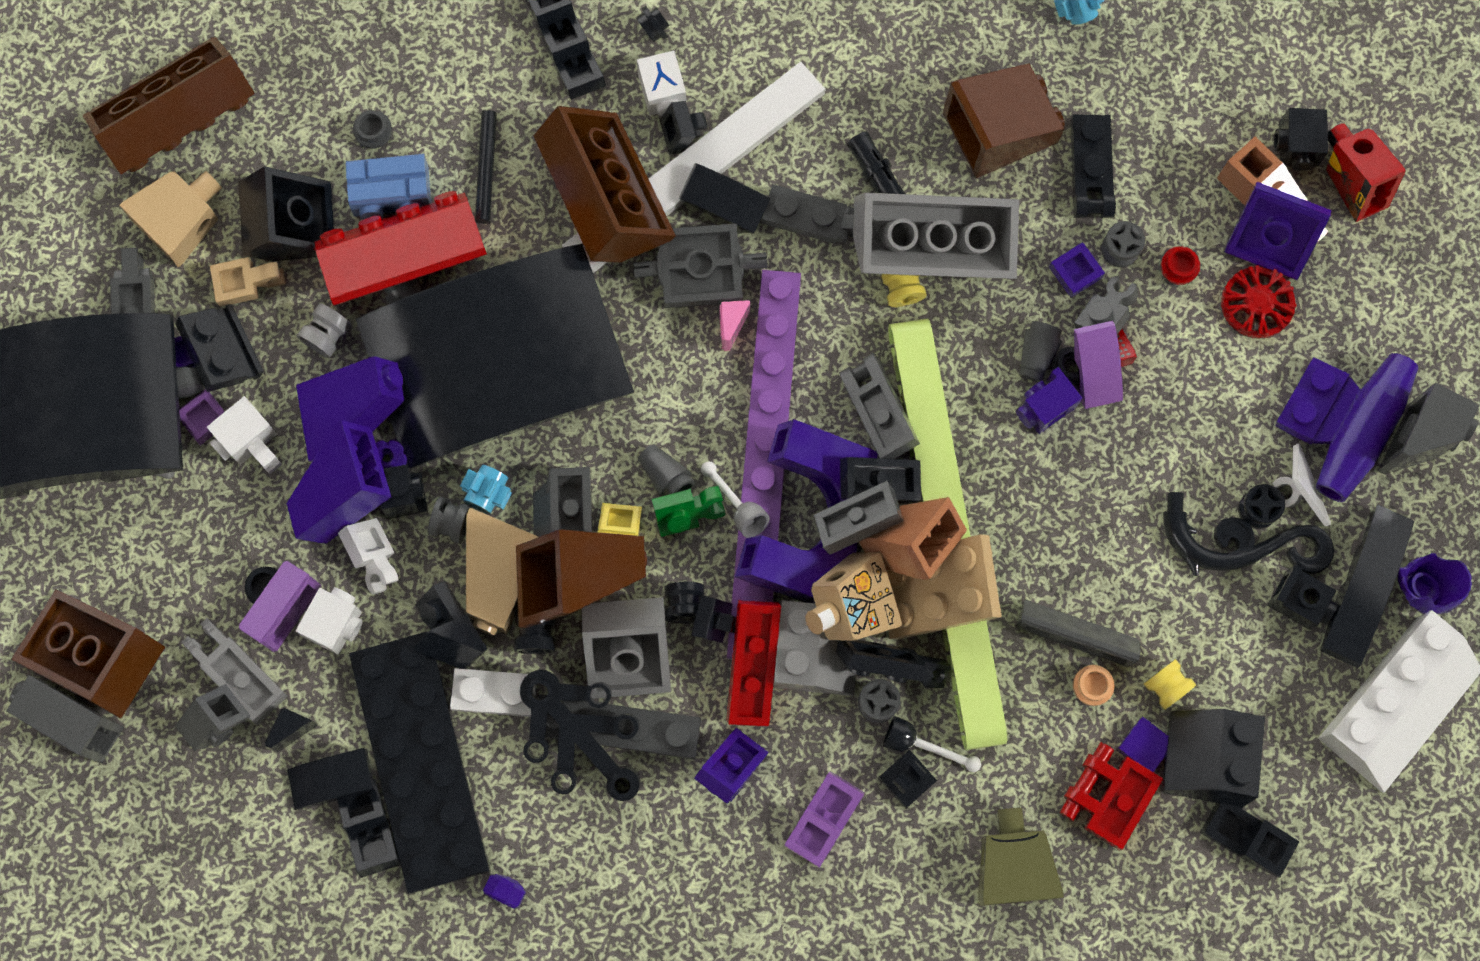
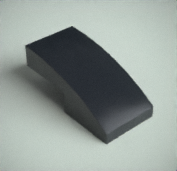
[678,163,770,233]
[287,748,375,810]
[337,779,401,878]
[1200,803,1300,878]

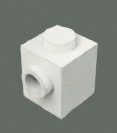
[296,587,363,655]

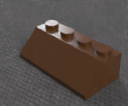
[83,36,255,175]
[533,106,676,263]

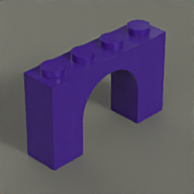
[735,419,878,603]

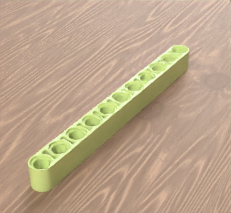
[888,319,1007,750]

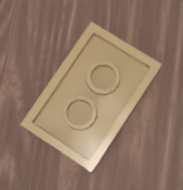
[886,534,1002,639]

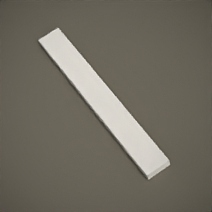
[562,62,825,273]

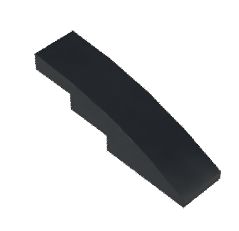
[525,0,606,100]
[1320,504,1415,668]

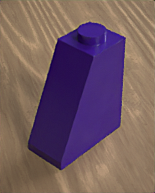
[296,356,404,462]
[286,420,391,544]

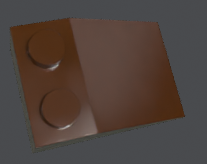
[11,589,165,719]

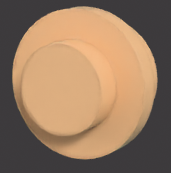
[1073,665,1115,706]

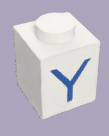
[637,51,686,117]

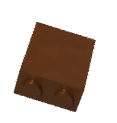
[943,63,1065,178]
[516,529,647,628]

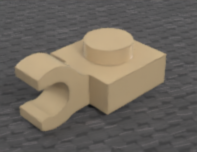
[210,257,286,307]

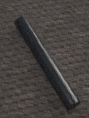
[475,110,497,224]

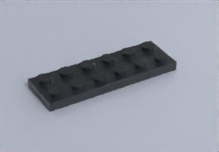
[349,631,491,895]

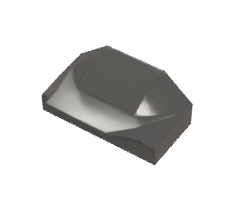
[533,467,593,537]

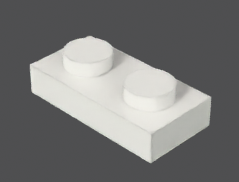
[450,668,537,717]

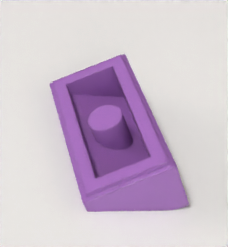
[239,561,321,652]

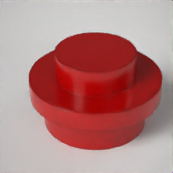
[1160,246,1200,285]

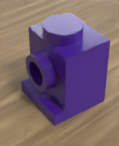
[1016,367,1083,434]

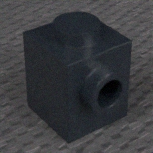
[1273,108,1328,171]

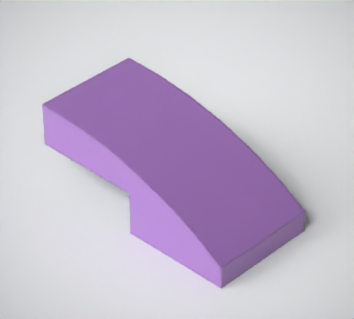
[1074,321,1123,409]
[784,771,865,868]

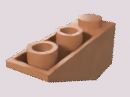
[1217,136,1328,243]

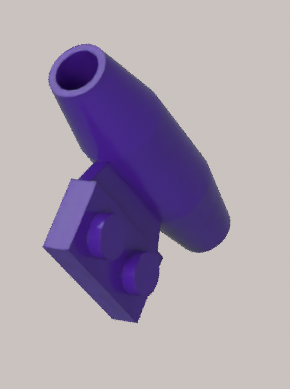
[1275,353,1419,502]

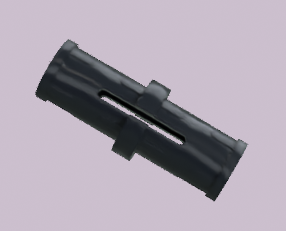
[847,131,906,194]

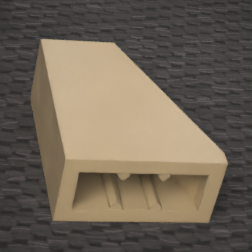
[466,508,538,636]

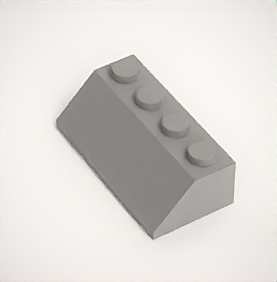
[853,193,1019,279]

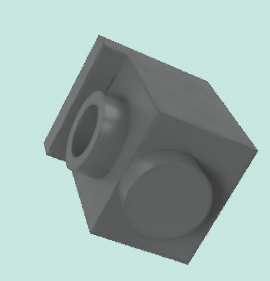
[175,684,250,752]

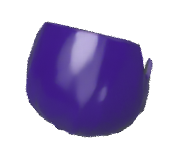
[1397,553,1472,615]

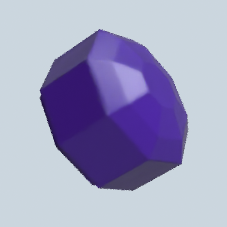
[483,874,526,909]

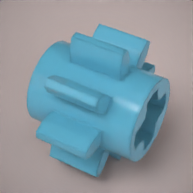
[1054,0,1105,25]
[460,465,512,514]

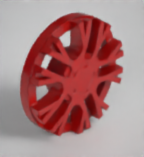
[1221,265,1297,339]

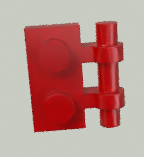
[1059,742,1163,851]

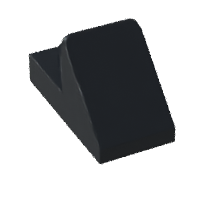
[413,581,487,669]

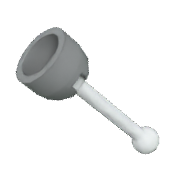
[701,461,770,538]

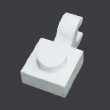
[338,518,398,595]

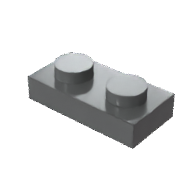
[814,481,904,555]

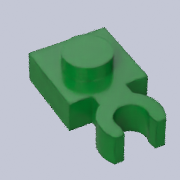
[651,486,726,537]

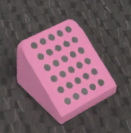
[719,301,750,351]

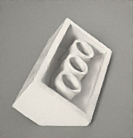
[1318,610,1480,793]

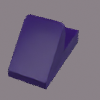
[694,728,769,804]

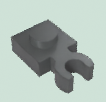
[1074,276,1138,335]

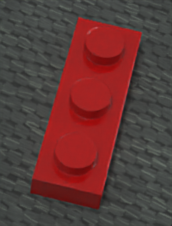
[726,600,781,726]

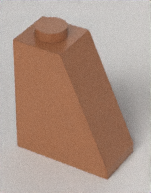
[859,497,967,580]

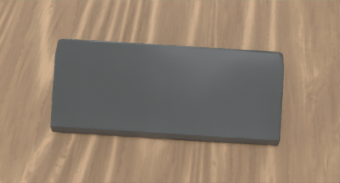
[1015,600,1140,667]

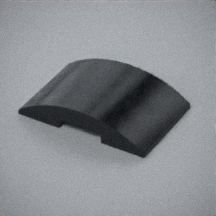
[356,243,634,469]
[0,313,183,499]

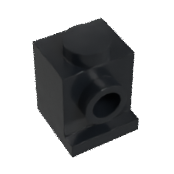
[381,464,428,519]
[1267,564,1338,630]

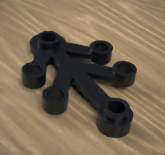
[520,670,641,801]

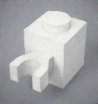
[207,396,282,474]

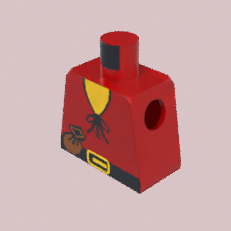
[1326,123,1406,222]

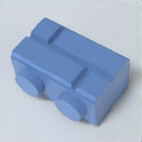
[345,154,431,220]

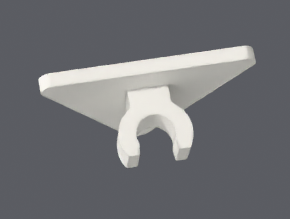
[1273,444,1331,527]

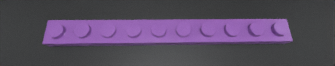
[727,270,801,659]

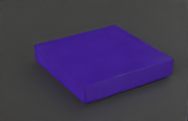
[1224,182,1331,280]

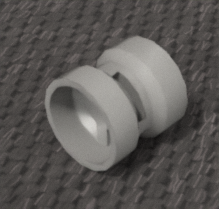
[296,303,352,358]

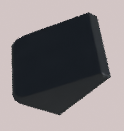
[265,708,318,752]

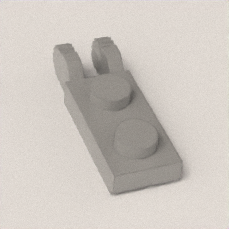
[181,618,288,725]

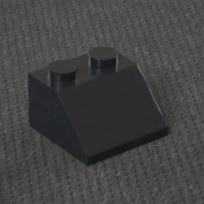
[238,166,334,262]
[1162,709,1265,808]

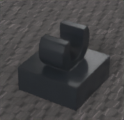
[659,101,708,155]
[691,595,736,643]
[878,749,937,809]

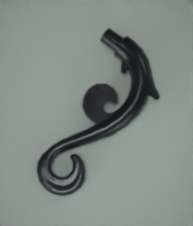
[1163,492,1334,576]

